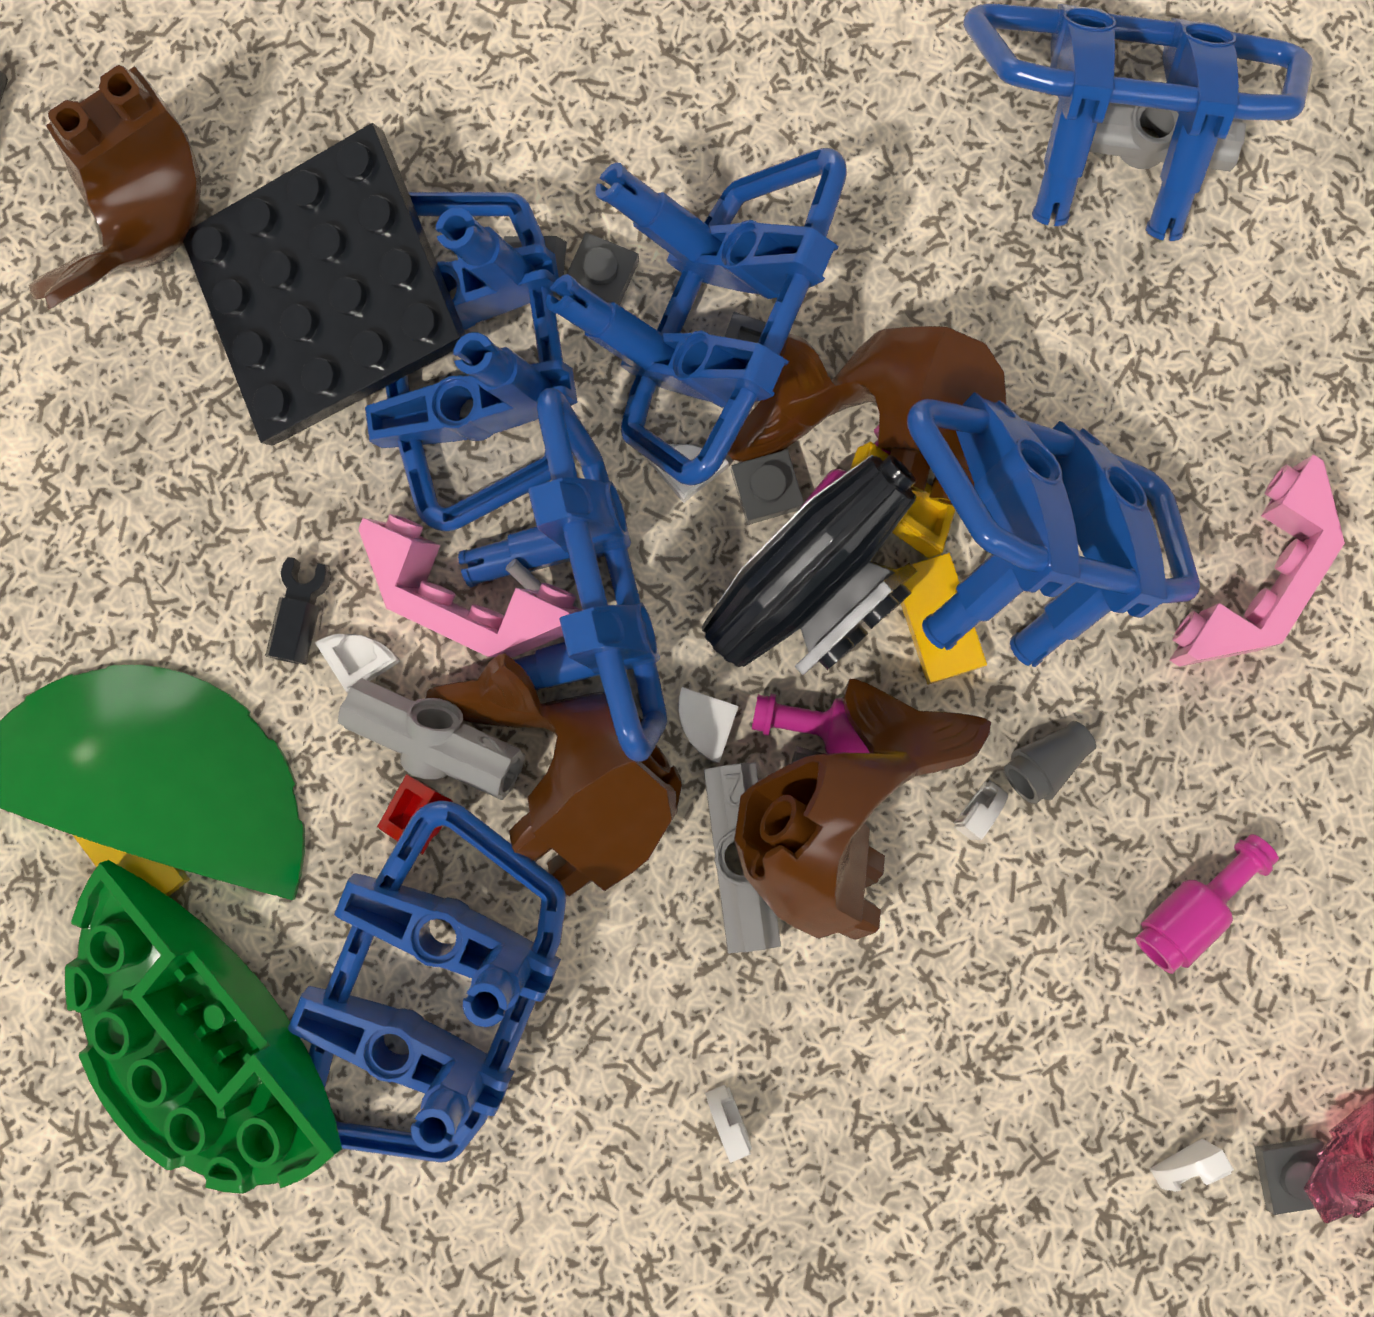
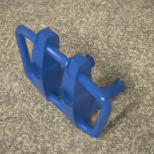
[963,3,1313,241]
[546,148,847,486]
[365,192,578,531]
[458,388,667,762]
[907,392,1200,667]
[288,801,566,1163]

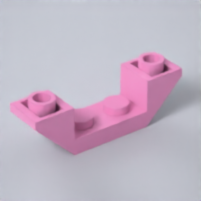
[1169,454,1345,667]
[358,514,582,657]

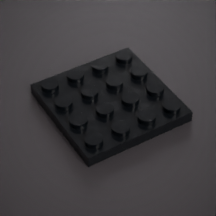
[183,123,466,446]

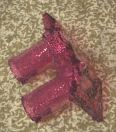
[1304,1098,1374,1223]

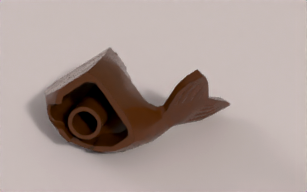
[29,65,201,310]
[728,326,1007,505]
[426,653,682,897]
[734,679,991,940]

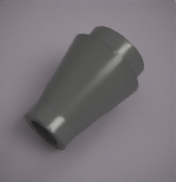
[1004,721,1097,804]

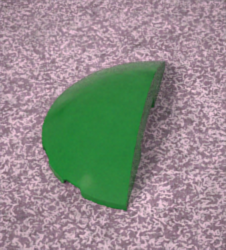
[0,665,305,900]
[65,860,342,1194]

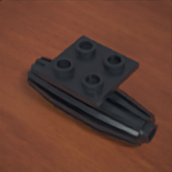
[702,455,917,675]

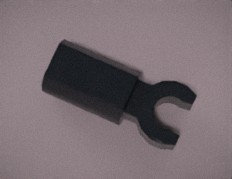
[265,557,331,665]

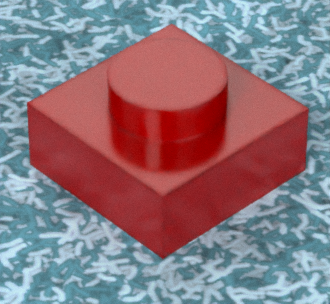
[377,774,453,855]

